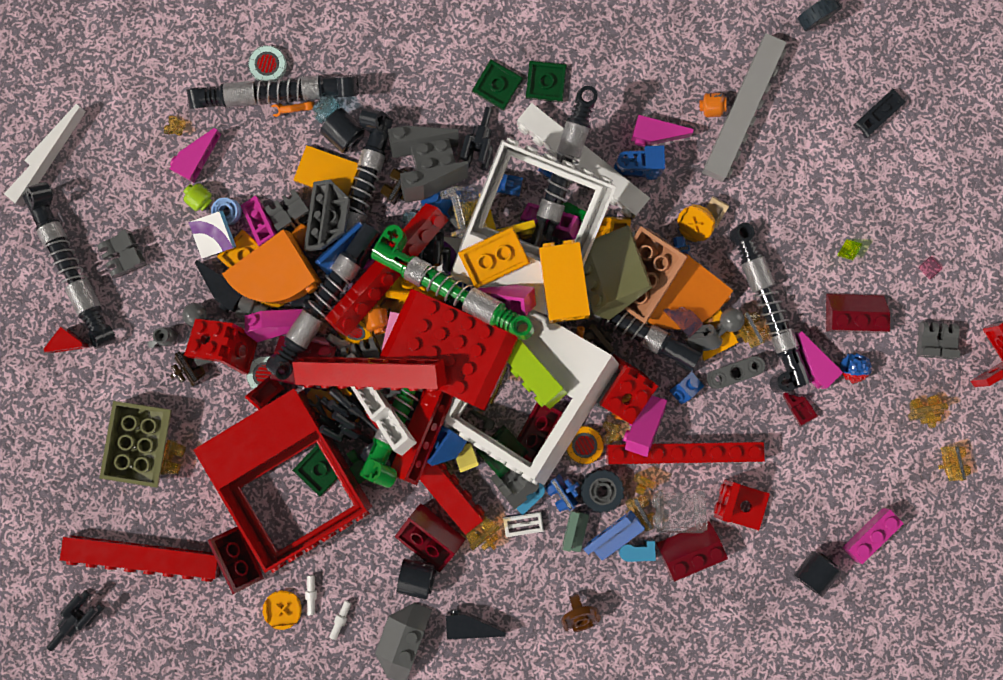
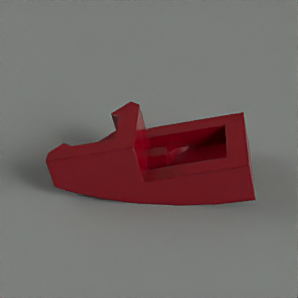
[783,392,818,427]

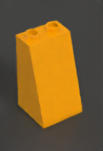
[539,240,590,324]

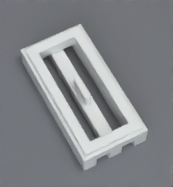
[503,512,544,537]

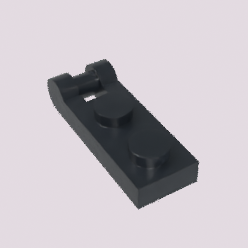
[853,89,906,138]

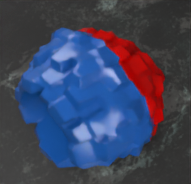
[840,353,872,384]

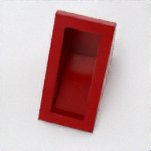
[44,327,89,353]
[245,376,284,410]

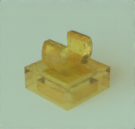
[633,473,655,496]

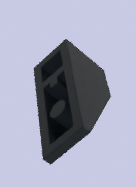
[195,260,243,313]
[446,609,506,640]

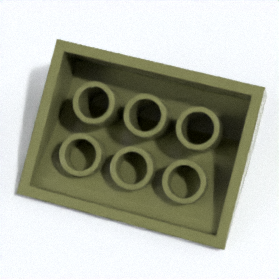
[583,226,652,320]
[99,401,172,488]

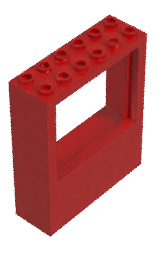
[193,388,373,573]

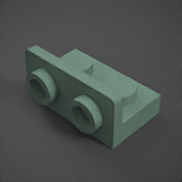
[561,510,589,552]

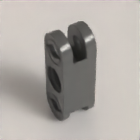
[706,356,765,389]

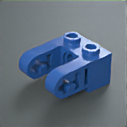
[614,146,665,180]

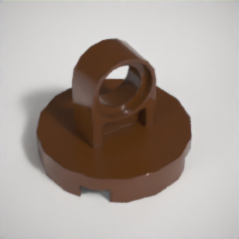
[561,594,601,632]

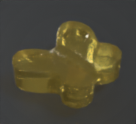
[164,116,186,136]
[603,421,622,444]

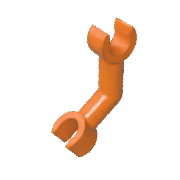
[271,101,315,117]

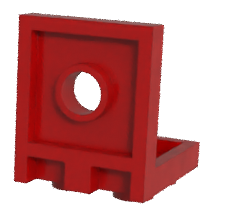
[184,319,258,375]
[970,322,1003,387]
[599,354,658,425]
[713,480,770,531]

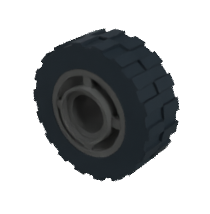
[797,0,842,31]
[580,469,624,513]

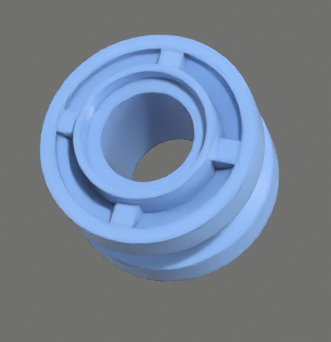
[211,198,242,225]

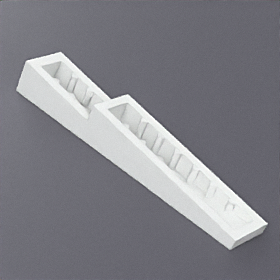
[4,104,86,207]
[347,353,417,456]

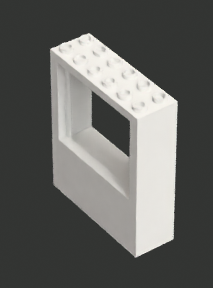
[450,137,616,315]
[443,310,620,485]

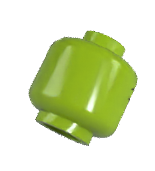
[183,183,213,212]

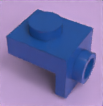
[670,372,704,405]

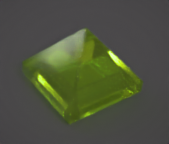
[837,239,863,261]

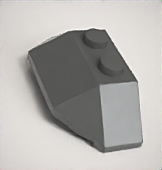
[304,179,350,252]
[375,603,432,680]

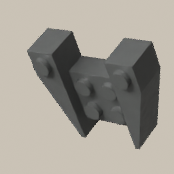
[388,126,468,203]

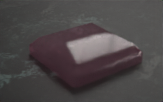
[918,256,942,280]

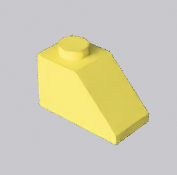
[456,443,480,472]

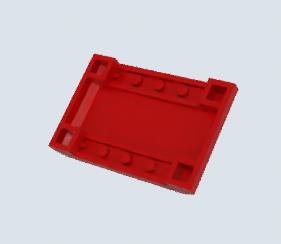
[379,289,519,411]

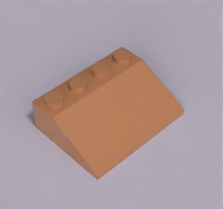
[624,226,688,324]

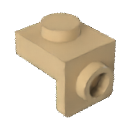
[706,196,729,228]

